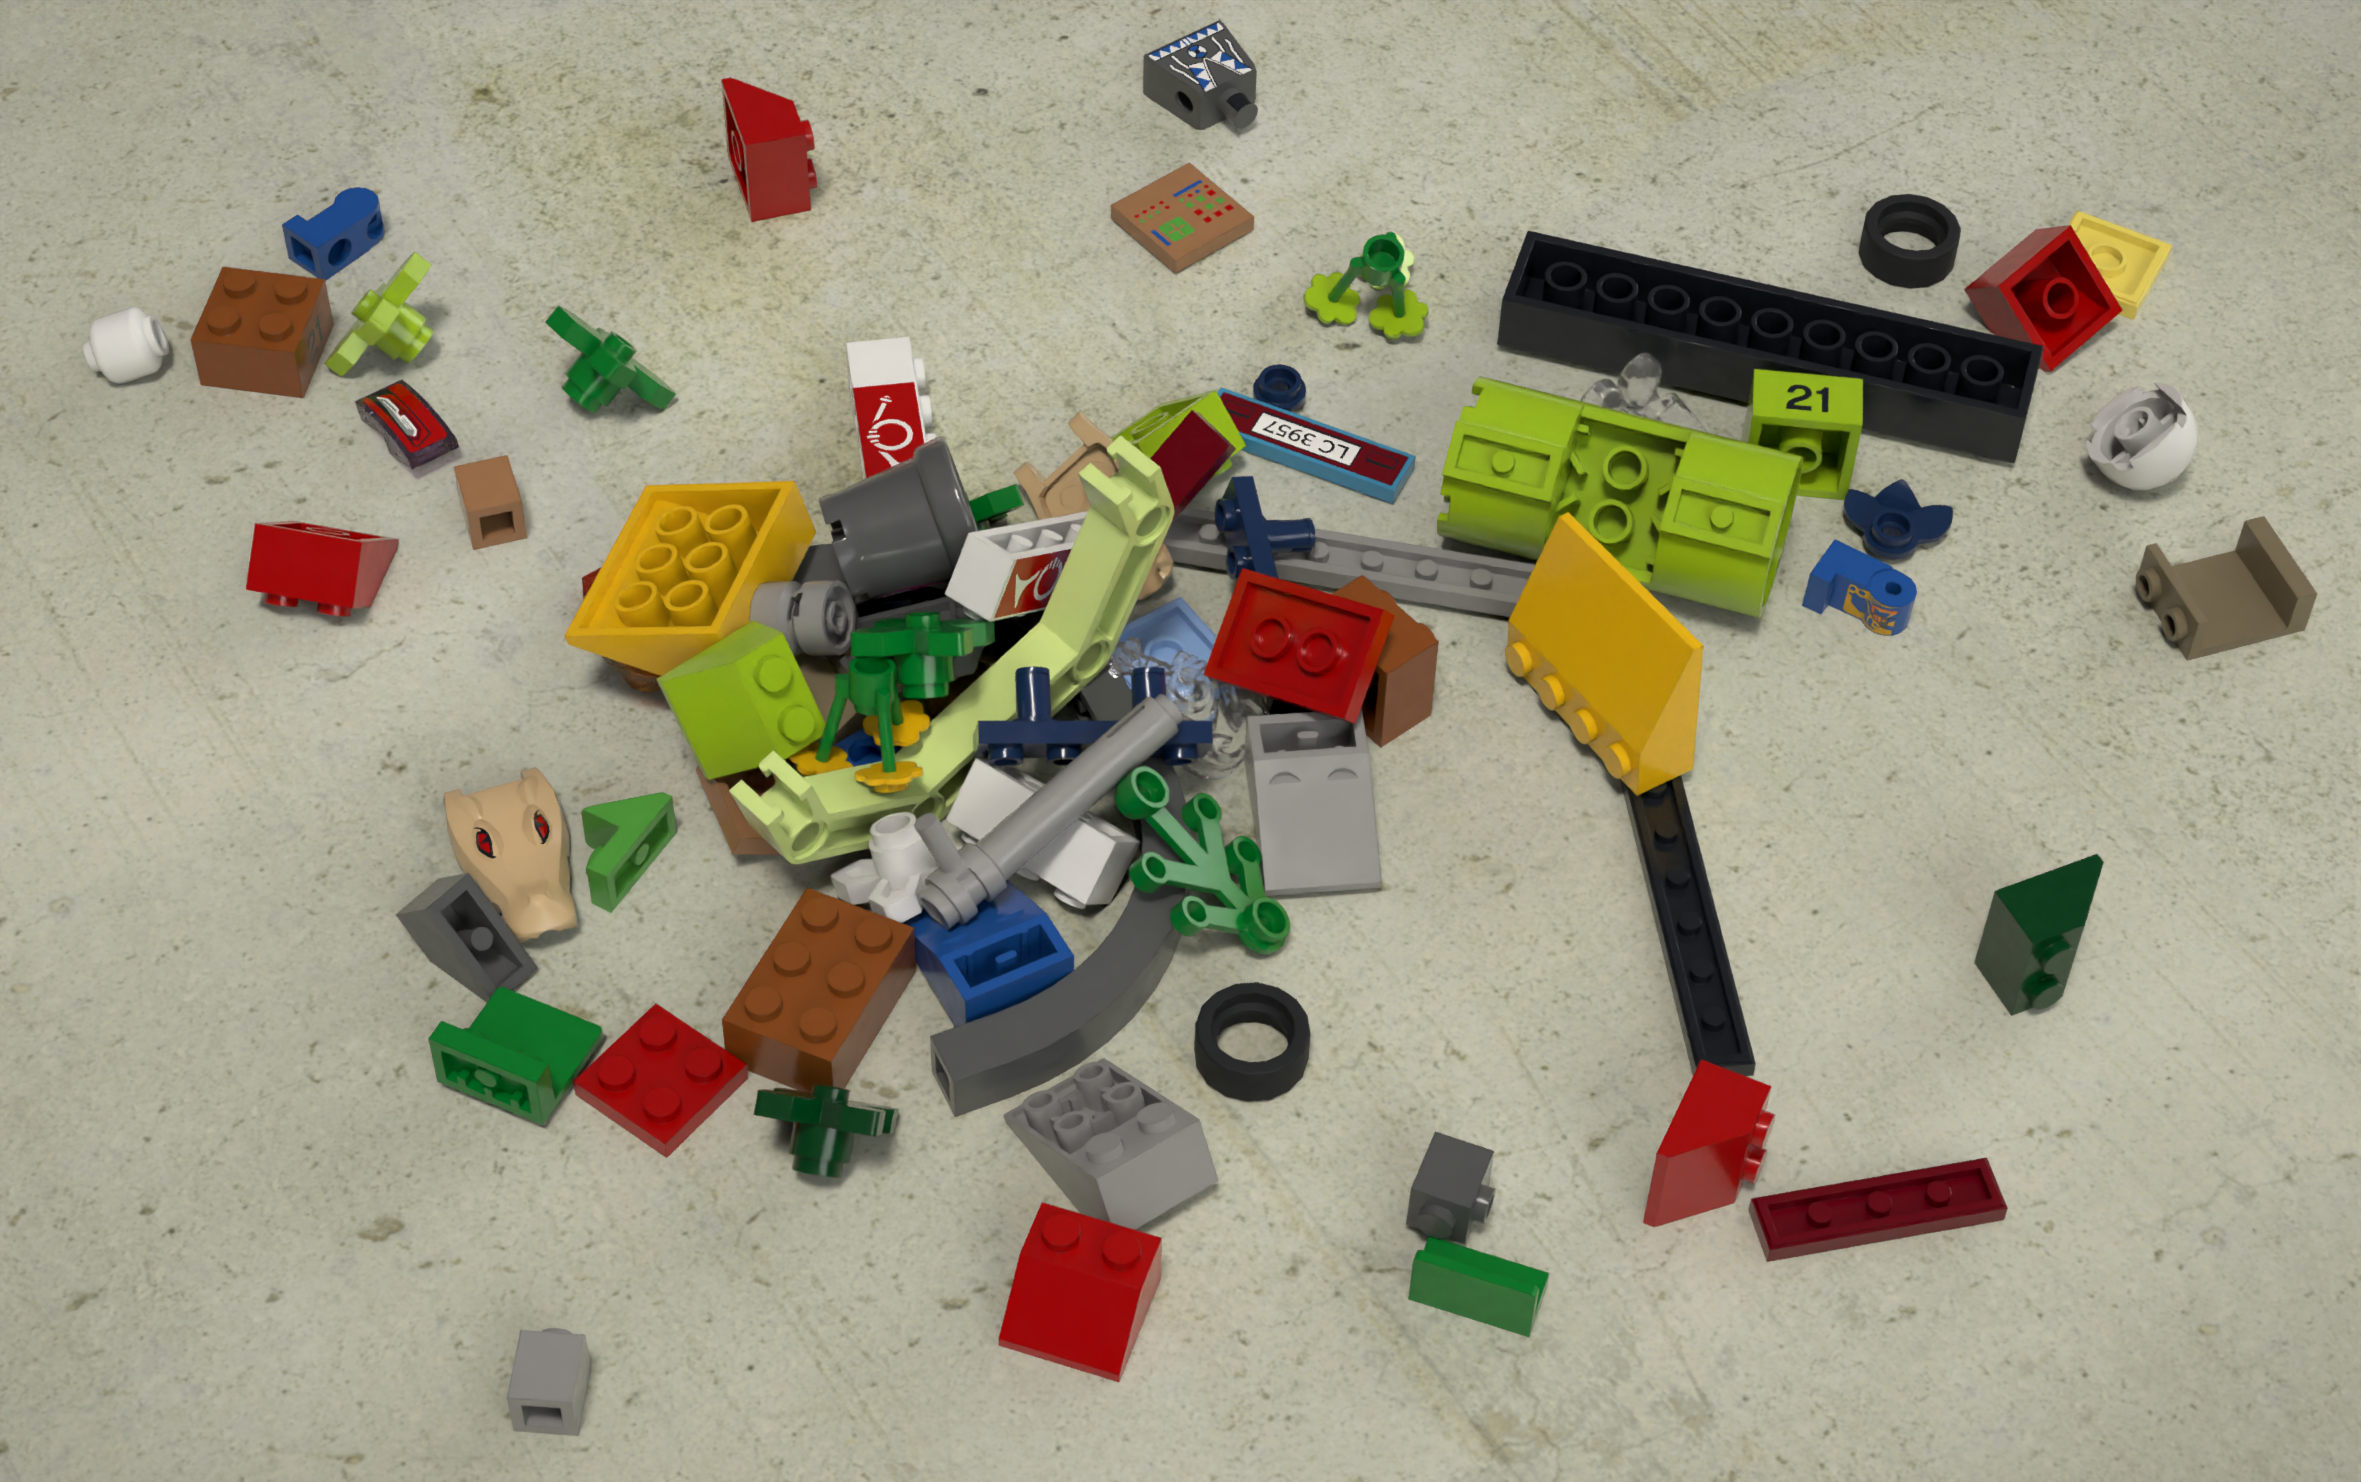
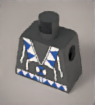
[1143,20,1258,130]

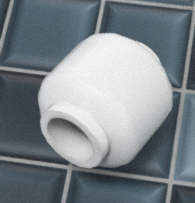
[83,307,169,384]

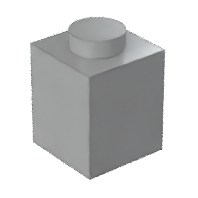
[507,1328,591,1436]

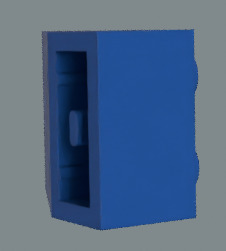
[903,879,1074,1027]

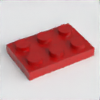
[1203,568,1395,724]

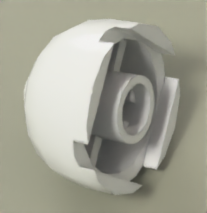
[2085,383,2198,490]

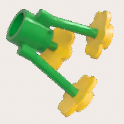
[788,656,930,794]

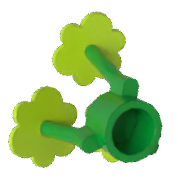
[1303,232,1429,339]

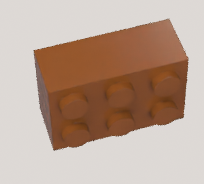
[722,888,916,1093]

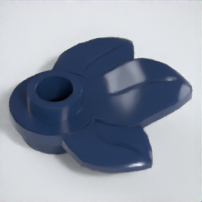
[1843,479,1953,559]

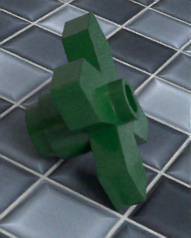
[754,1084,899,1178]

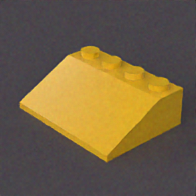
[564,481,816,676]
[1505,512,1704,796]

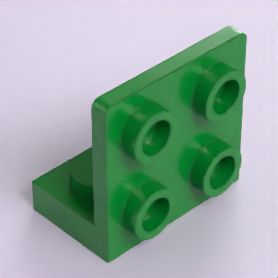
[428,987,603,1125]

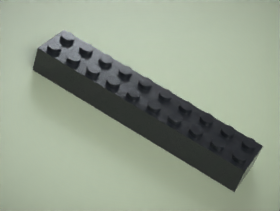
[1497,231,2044,464]

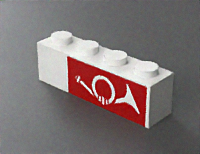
[846,337,936,480]
[945,511,1088,622]

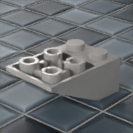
[1244,709,1382,896]
[1003,1058,1218,1230]

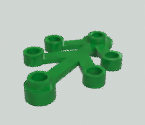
[1115,766,1290,955]

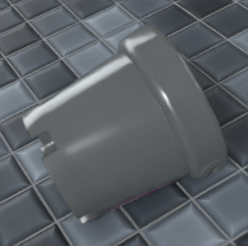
[819,436,979,606]

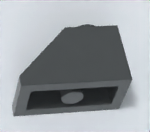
[396,873,538,1003]

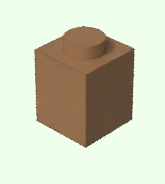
[454,455,527,550]

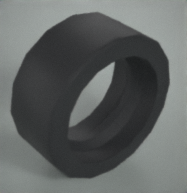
[1858,194,1961,289]
[1194,982,1311,1102]

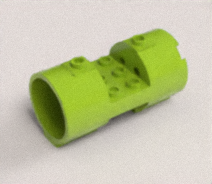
[1437,376,1803,618]

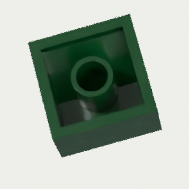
[1974,854,2104,1016]

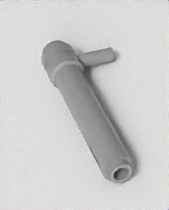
[914,694,1183,930]

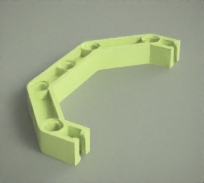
[729,435,1174,864]

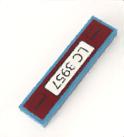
[1217,387,1416,504]

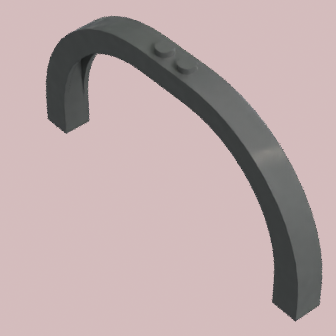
[792,544,1191,1117]

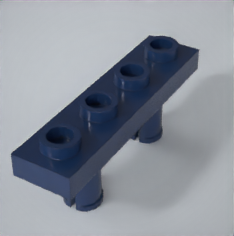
[1215,476,1316,697]
[973,666,1213,766]

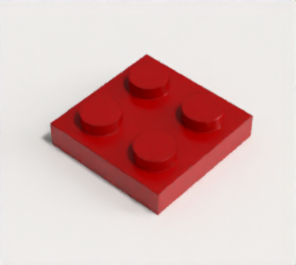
[573,1003,748,1158]

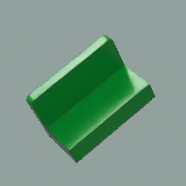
[1408,1236,1549,1337]

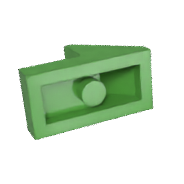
[581,792,677,913]

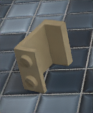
[2136,516,2318,661]

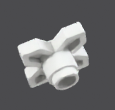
[831,812,963,923]

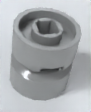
[750,580,856,656]

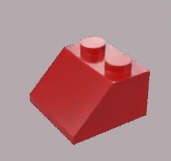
[721,77,817,222]
[1964,225,2123,372]
[246,521,399,617]
[1643,1059,1776,1227]
[998,1202,1162,1382]

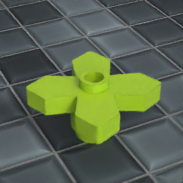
[324,251,434,377]

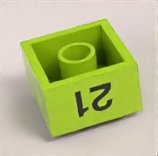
[1741,369,1863,500]

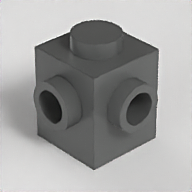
[1406,1131,1496,1244]

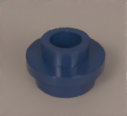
[1253,364,1306,412]

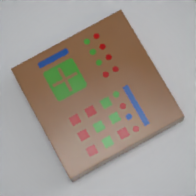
[1111,162,1254,274]

